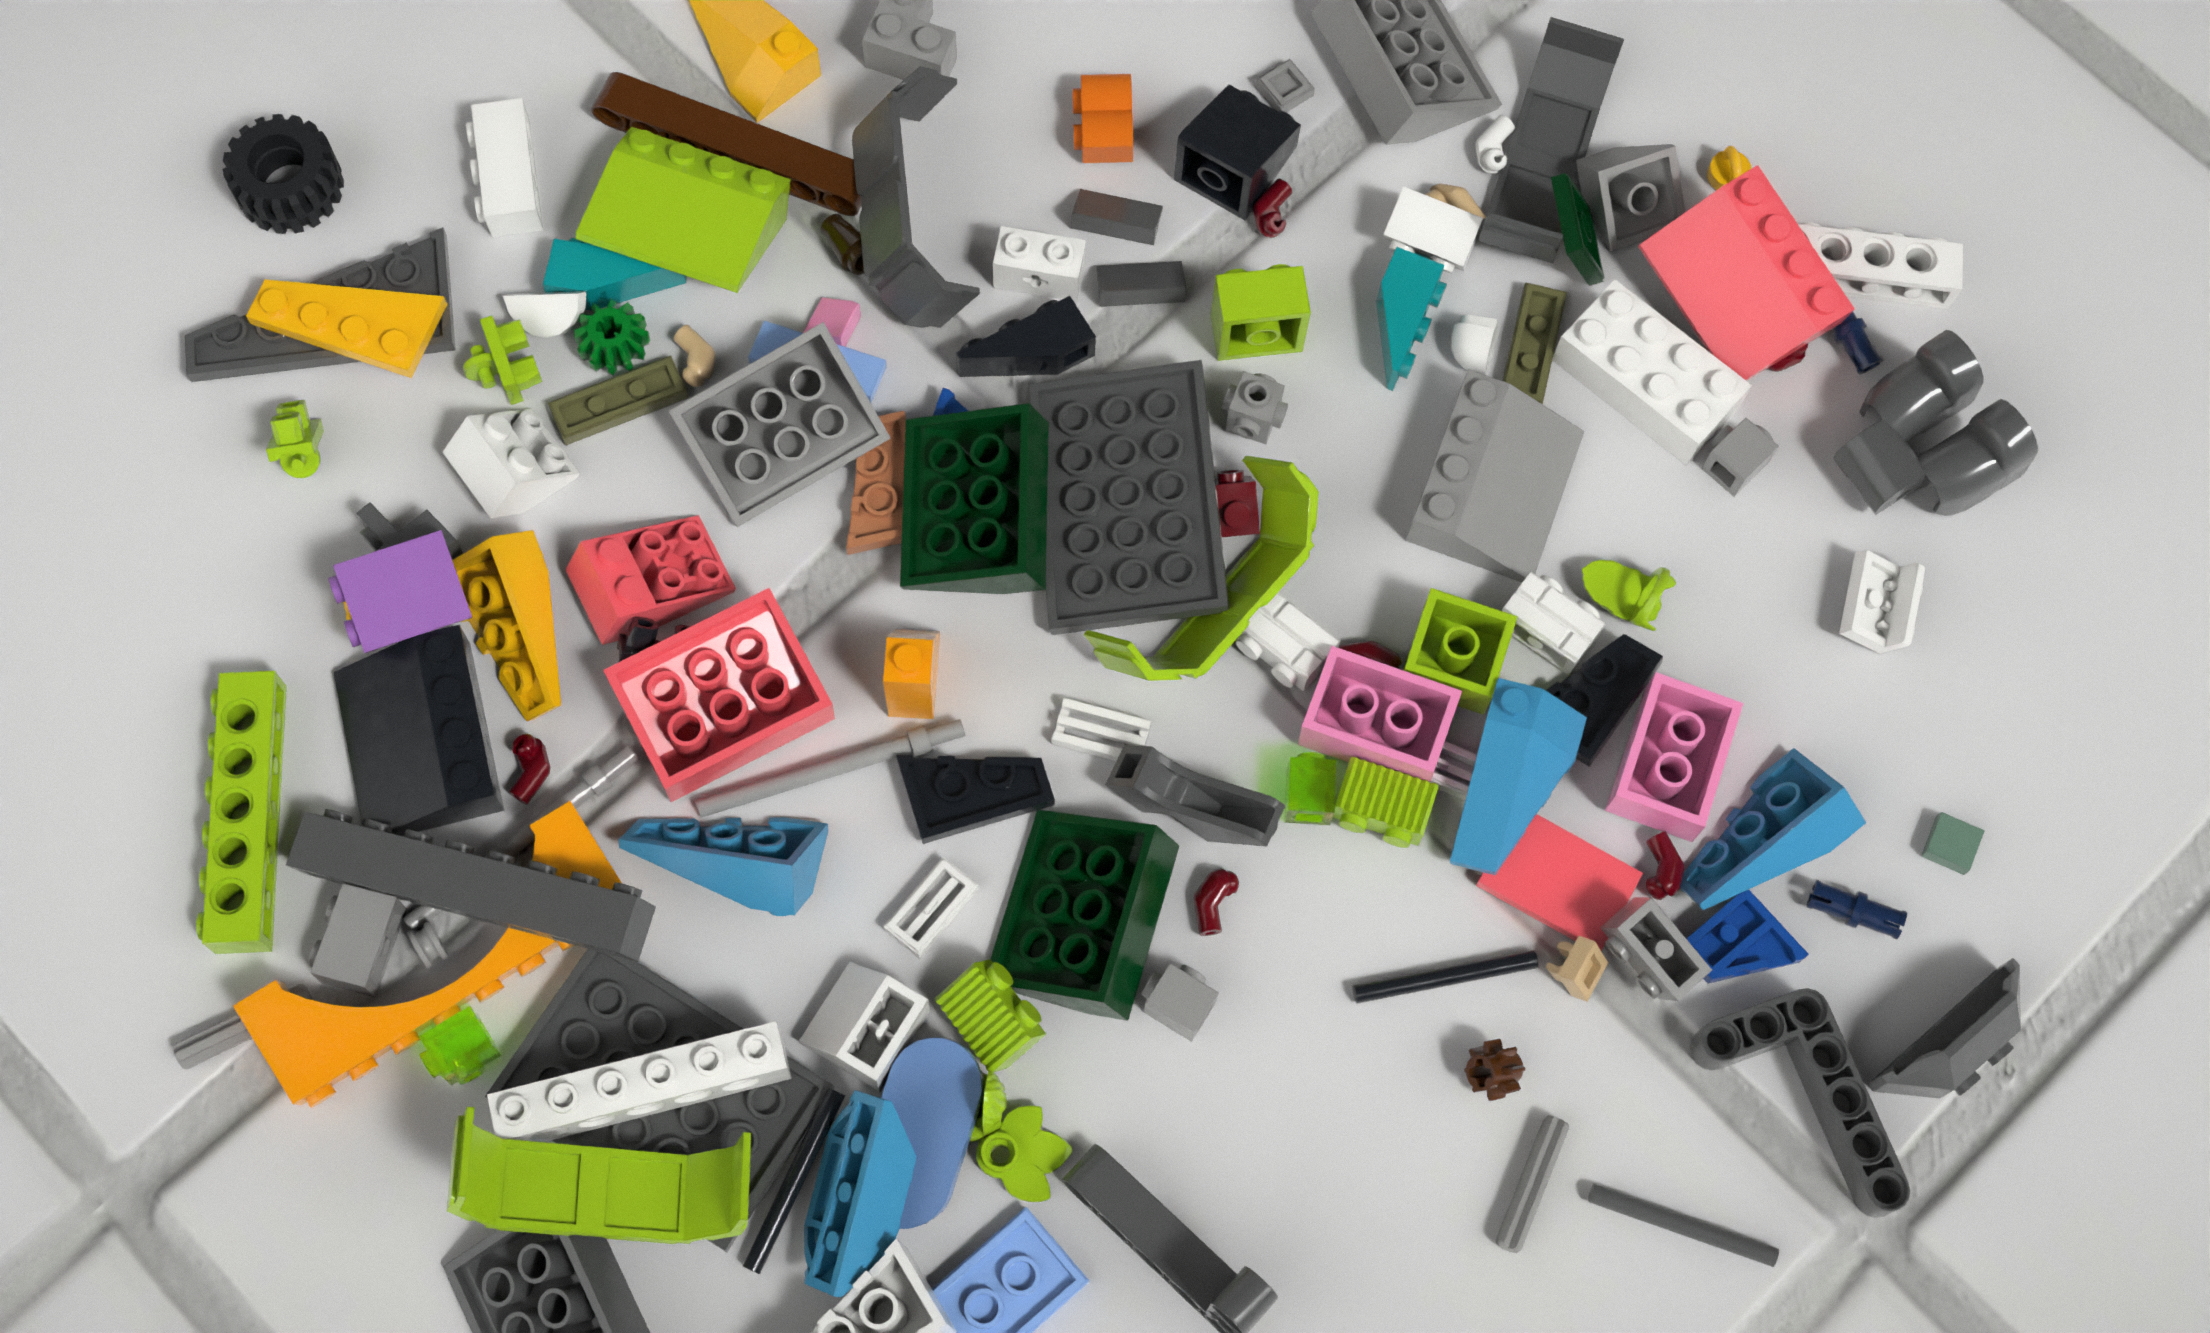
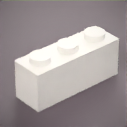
[466,98,543,238]

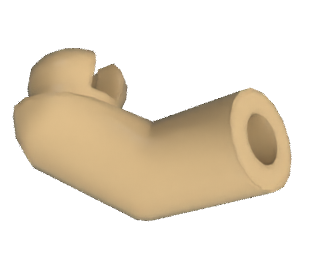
[1425,183,1486,219]
[674,325,716,387]

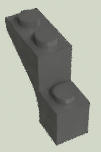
[1105,745,1285,847]

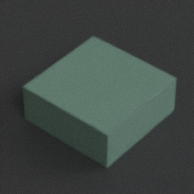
[1921,812,1985,875]

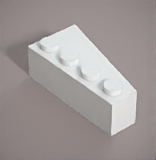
[811,1239,957,1333]

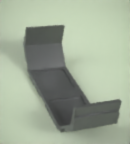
[1478,17,1624,264]
[852,66,980,328]

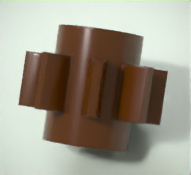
[1464,1039,1526,1101]

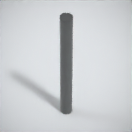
[1588,1184,1779,1267]

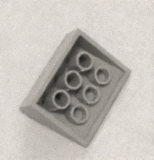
[1311,0,1502,145]
[668,322,891,527]
[1405,369,1584,582]

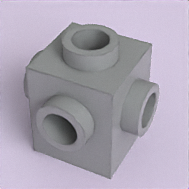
[1222,371,1288,444]

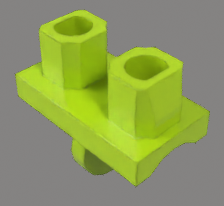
[463,315,543,405]
[266,400,324,478]

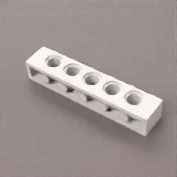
[1798,222,1963,309]
[487,1021,792,1142]

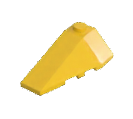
[688,0,821,123]
[452,530,561,722]

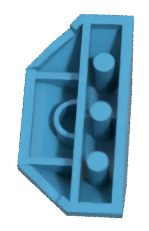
[804,1090,917,1297]

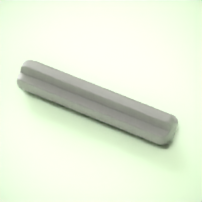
[173,984,313,1069]
[1496,1115,1569,1253]

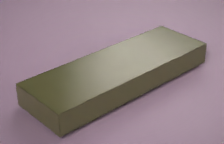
[1502,282,1567,404]
[548,355,689,445]

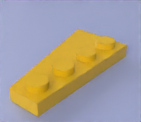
[246,279,448,378]

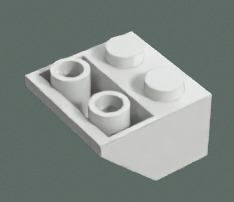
[443,409,580,518]
[799,962,930,1092]

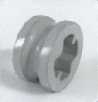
[407,921,449,969]

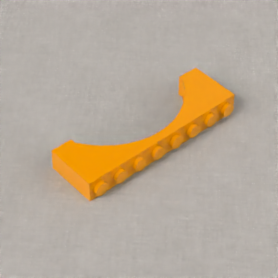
[233,801,622,1108]

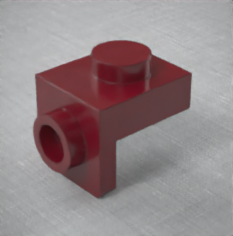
[1215,470,1260,537]

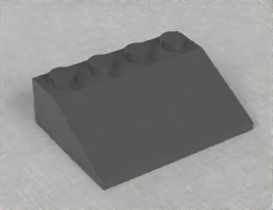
[443,1230,650,1333]

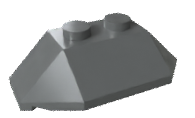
[1867,958,2021,1098]

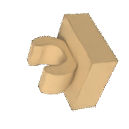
[1546,936,1608,1002]

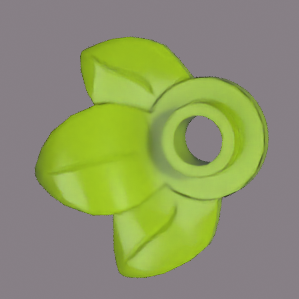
[976,1106,1073,1202]

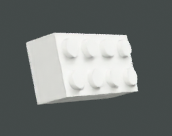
[1552,279,1752,466]

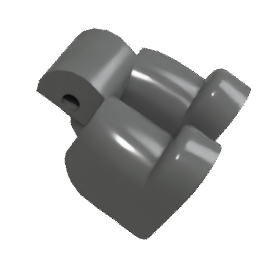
[1833,330,2038,516]

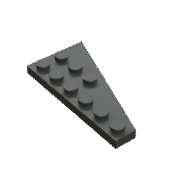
[185,227,456,382]

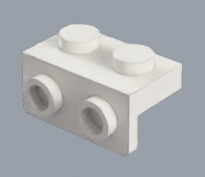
[1839,550,1925,654]

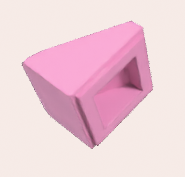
[803,298,861,347]

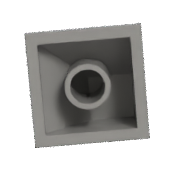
[1576,144,1685,251]

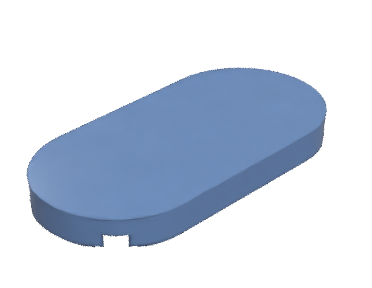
[881,1038,985,1229]

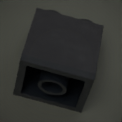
[1174,84,1301,220]

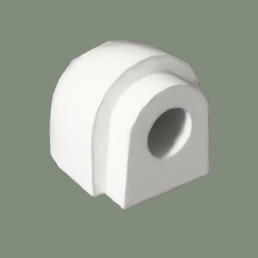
[1451,315,1499,375]

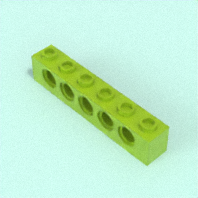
[196,671,287,954]

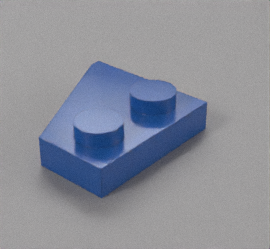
[1686,890,1809,984]

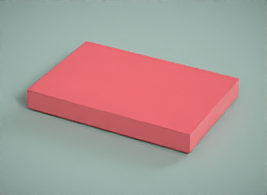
[1476,814,1643,951]

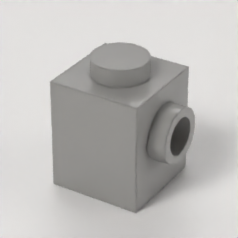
[1701,418,1779,497]
[1141,963,1219,1042]

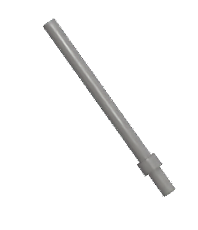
[696,719,965,818]
[403,746,639,932]

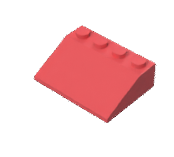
[1638,165,1855,381]
[603,588,835,802]

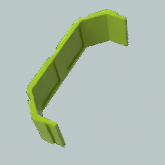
[1083,456,1319,681]
[447,1107,751,1244]

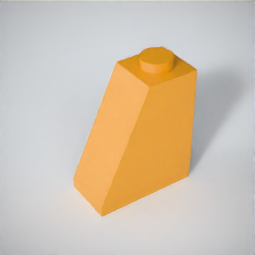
[883,629,940,719]

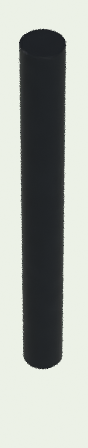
[1352,950,1538,1004]
[743,1087,846,1274]

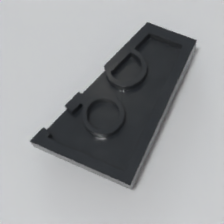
[1546,634,1663,767]
[896,755,1055,844]

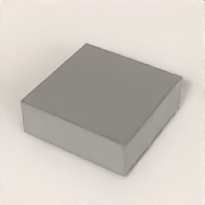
[1256,59,1315,113]

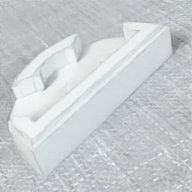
[503,291,586,338]

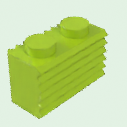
[1331,757,1439,848]
[935,959,1046,1072]

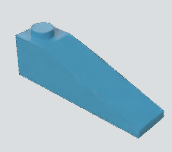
[1450,678,1587,875]
[1680,748,1866,910]
[618,817,828,916]

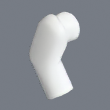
[1475,115,1515,174]

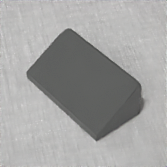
[1071,189,1163,246]
[1096,261,1186,307]

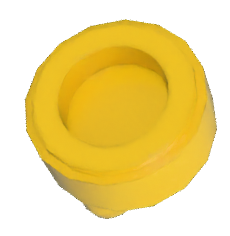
[1707,146,1751,190]

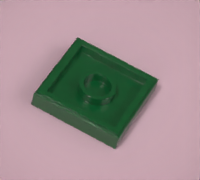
[1551,173,1605,286]

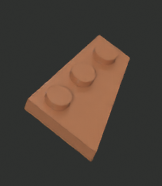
[846,411,906,555]

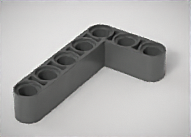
[1690,988,1910,1218]
[1062,1144,1278,1333]

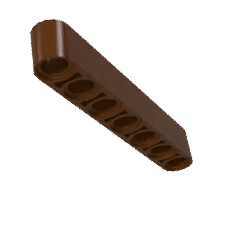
[591,72,861,216]

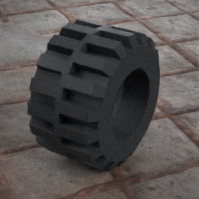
[222,114,344,234]

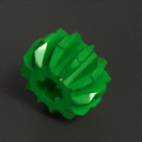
[574,298,650,376]

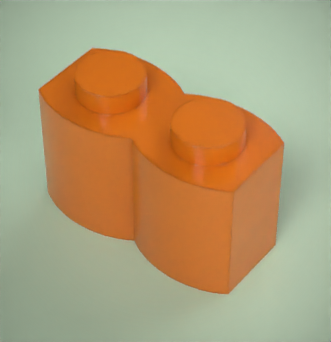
[1073,74,1133,163]

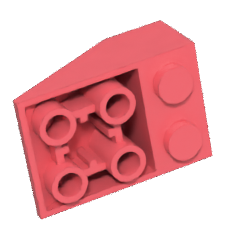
[565,515,736,645]

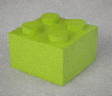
[1210,264,1311,361]
[1403,588,1518,715]

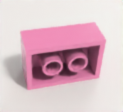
[1298,646,1462,782]
[1605,672,1743,842]

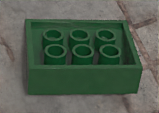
[900,403,1049,594]
[990,810,1180,1021]

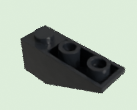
[956,296,1096,377]

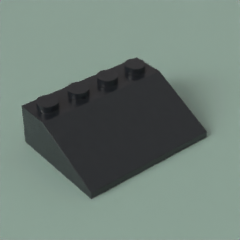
[333,625,505,836]

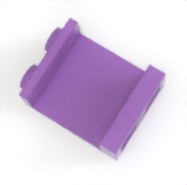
[328,530,472,653]

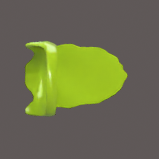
[1582,560,1676,631]
[970,1070,1007,1142]

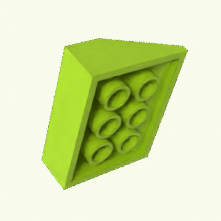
[576,127,791,293]

